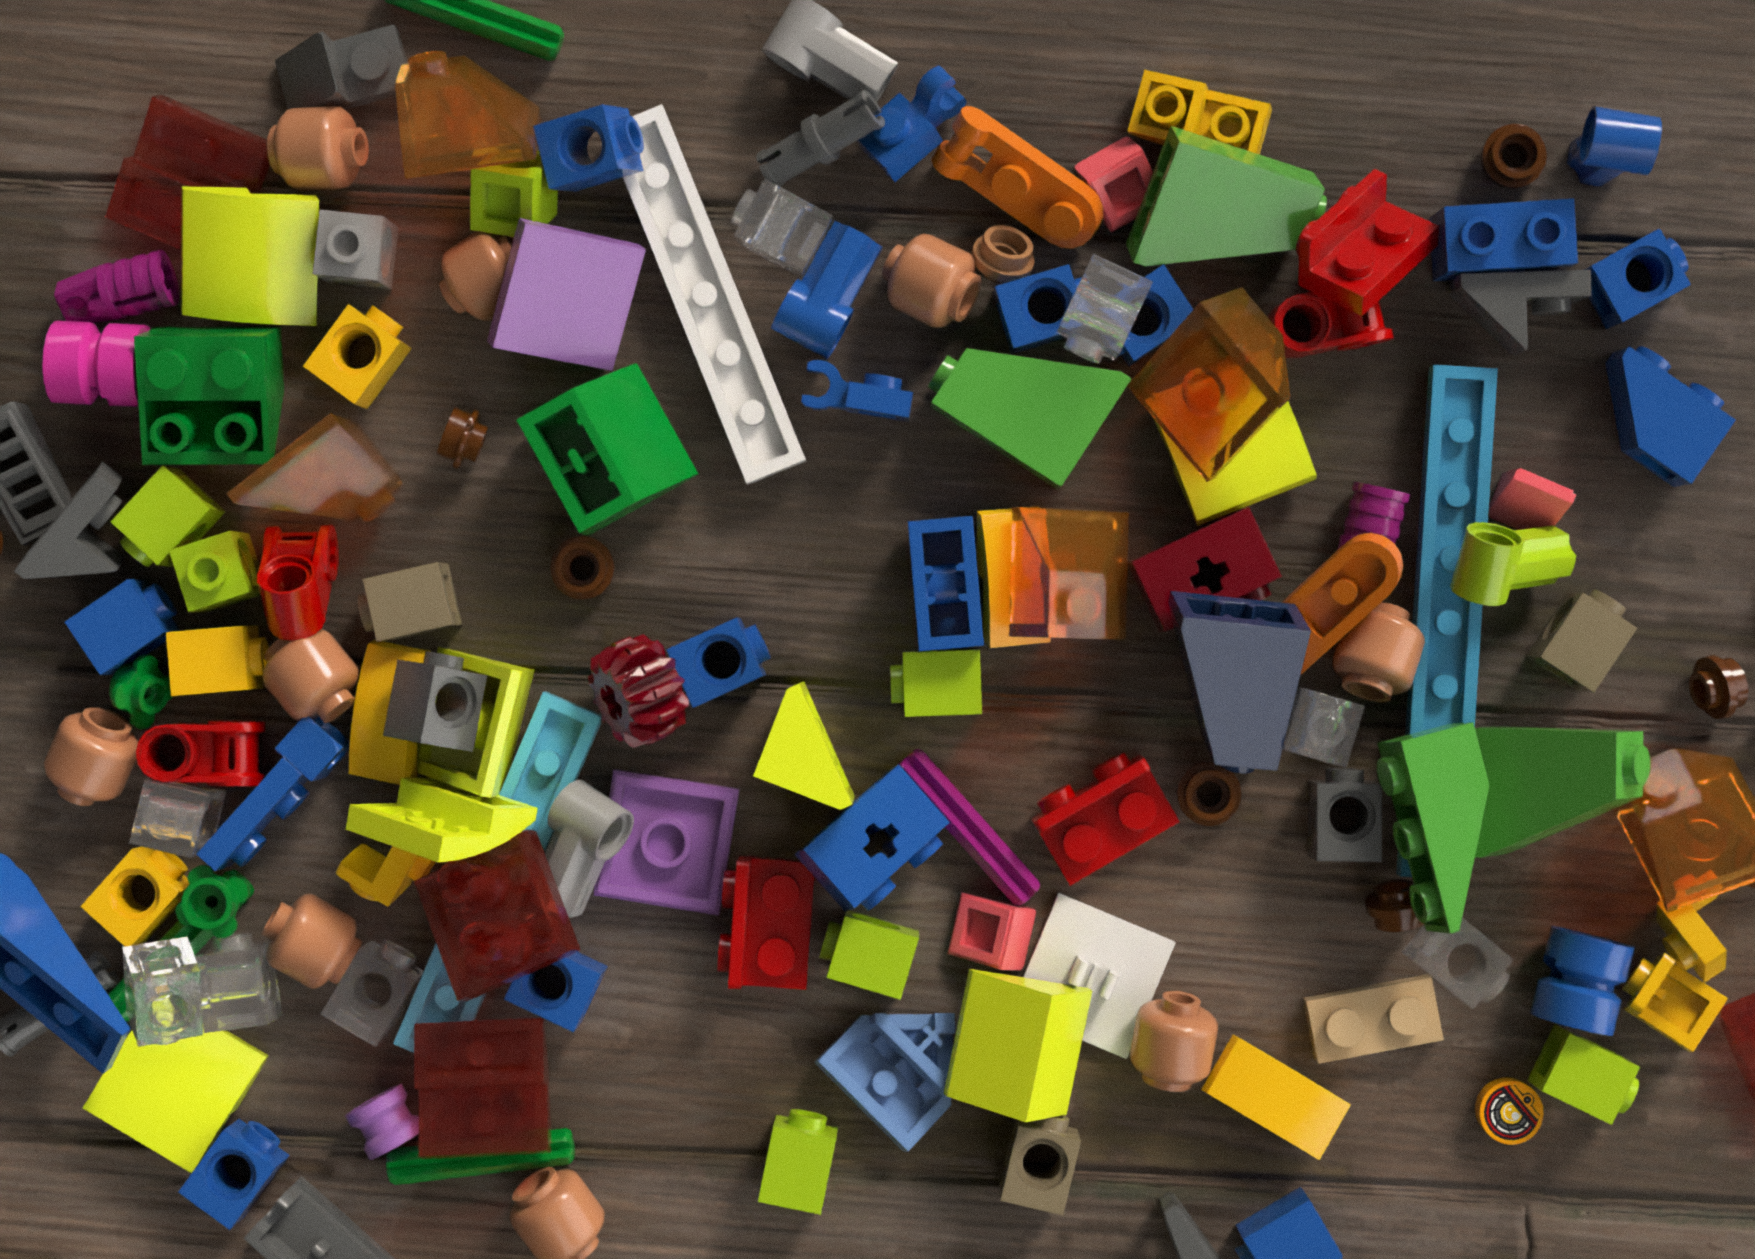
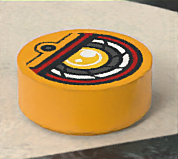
[1475,1077,1544,1145]

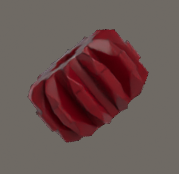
[588,634,689,748]

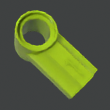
[1450,522,1576,606]

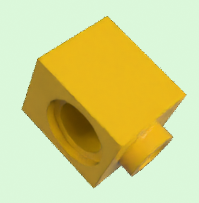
[303,304,412,409]
[166,626,269,696]
[80,844,190,949]

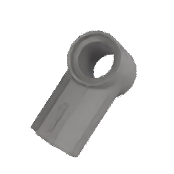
[761,0,898,103]
[530,780,634,918]

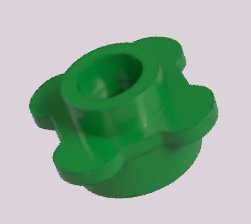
[109,654,174,729]
[176,865,250,938]

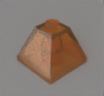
[395,51,542,179]
[1127,287,1290,482]
[226,413,403,522]
[1009,507,1129,639]
[1614,748,1755,913]

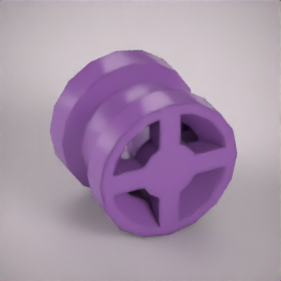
[345,1083,426,1160]

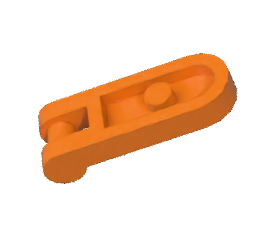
[931,106,1103,249]
[1281,533,1404,674]

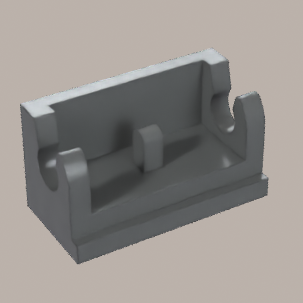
[243,1176,395,1259]

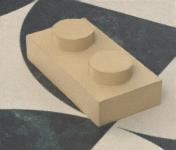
[1303,974,1444,1064]

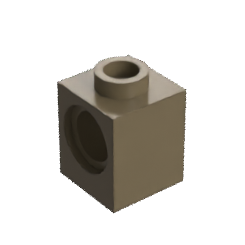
[358,562,462,642]
[1526,589,1637,693]
[998,1115,1081,1216]

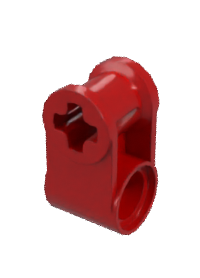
[1263,292,1394,358]
[257,525,339,641]
[136,720,265,786]

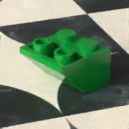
[134,327,284,465]
[517,363,699,536]

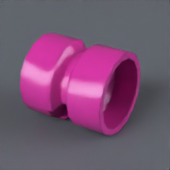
[42,321,150,407]

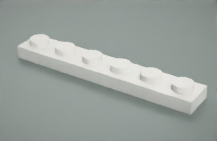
[623,104,806,485]

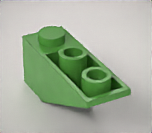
[1377,722,1490,934]

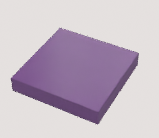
[487,218,646,371]
[594,769,740,915]

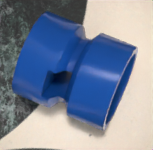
[1530,926,1635,1036]

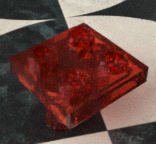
[414,829,581,1001]

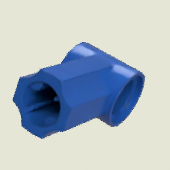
[1567,106,1662,186]
[771,221,883,359]

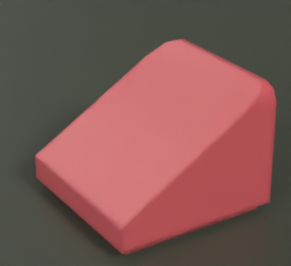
[1074,137,1153,233]
[1488,468,1576,530]
[947,892,1036,970]

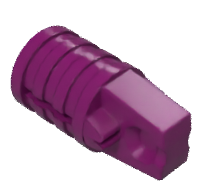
[54,250,180,323]
[1337,481,1410,551]

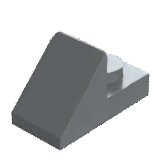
[275,24,415,110]
[1448,270,1591,355]
[14,462,124,579]

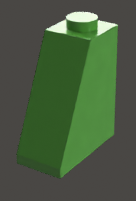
[1126,126,1327,267]
[928,348,1132,490]
[1475,726,1651,858]

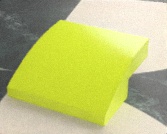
[181,186,319,326]
[1148,352,1317,526]
[345,778,538,863]
[83,991,269,1173]

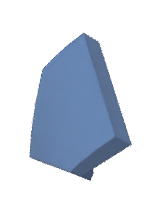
[814,1013,955,1152]

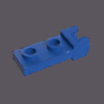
[196,716,350,871]

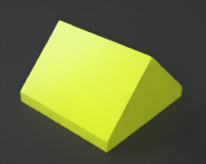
[417,647,535,798]
[753,681,855,810]
[944,969,1092,1122]

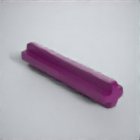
[898,749,1040,906]

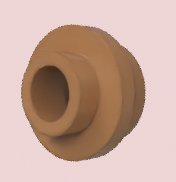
[971,225,1035,284]

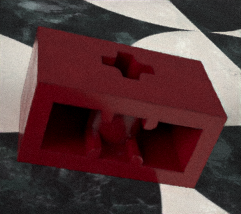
[1127,507,1282,632]

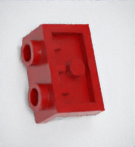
[1296,169,1439,316]
[1031,751,1180,886]
[717,855,815,990]

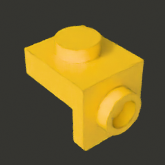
[335,844,435,907]
[1657,869,1727,983]
[1622,953,1728,1053]

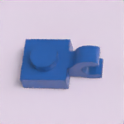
[856,65,967,182]
[801,360,913,422]

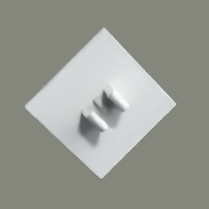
[1023,892,1176,1059]

